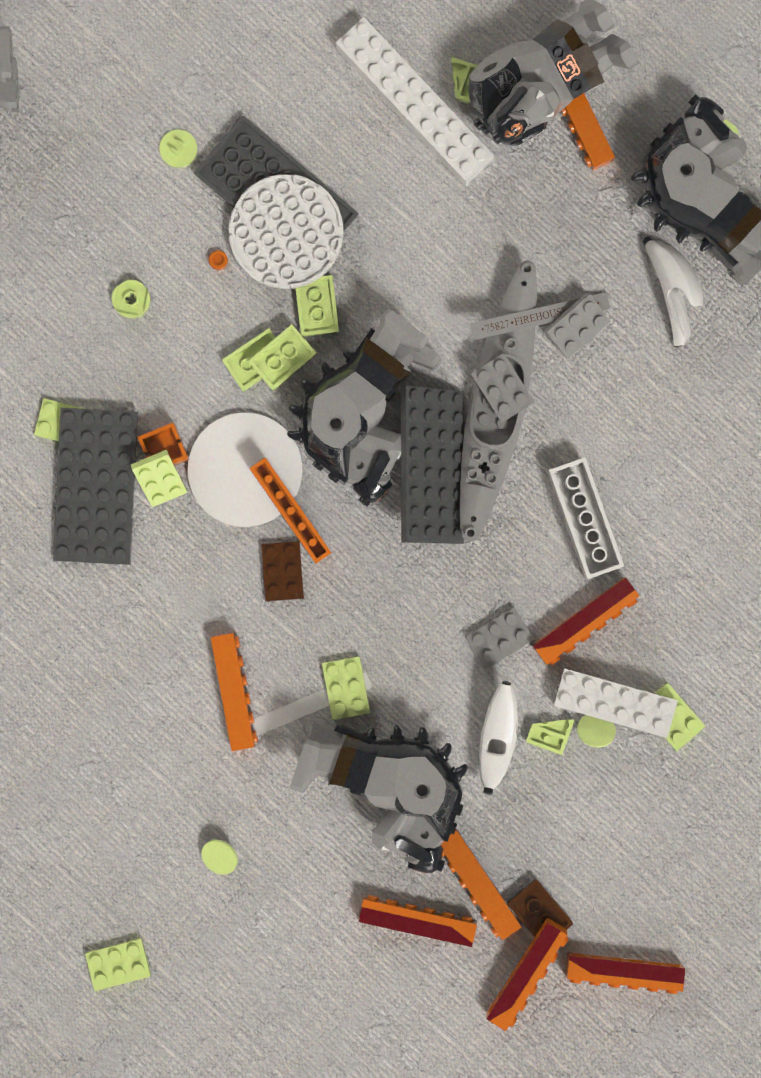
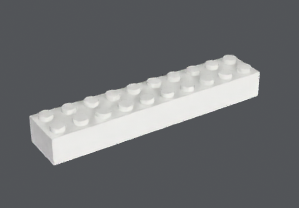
[336,17,494,186]

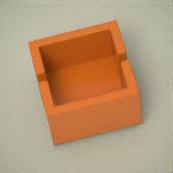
[138,423,190,466]

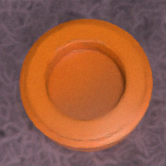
[209,250,228,271]

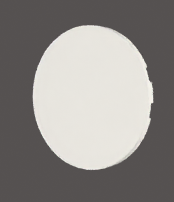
[229,174,344,289]
[188,412,302,527]

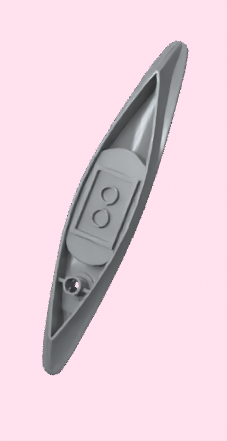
[460,260,537,542]

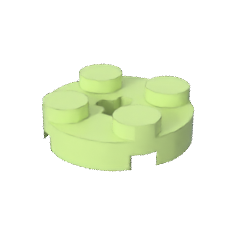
[112,280,151,319]

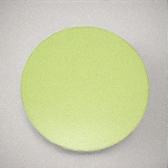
[159,129,197,168]
[577,715,616,748]
[201,840,238,875]

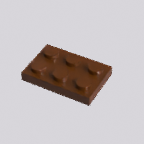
[261,541,304,602]
[507,878,574,937]

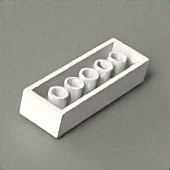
[547,457,624,580]
[554,668,678,738]

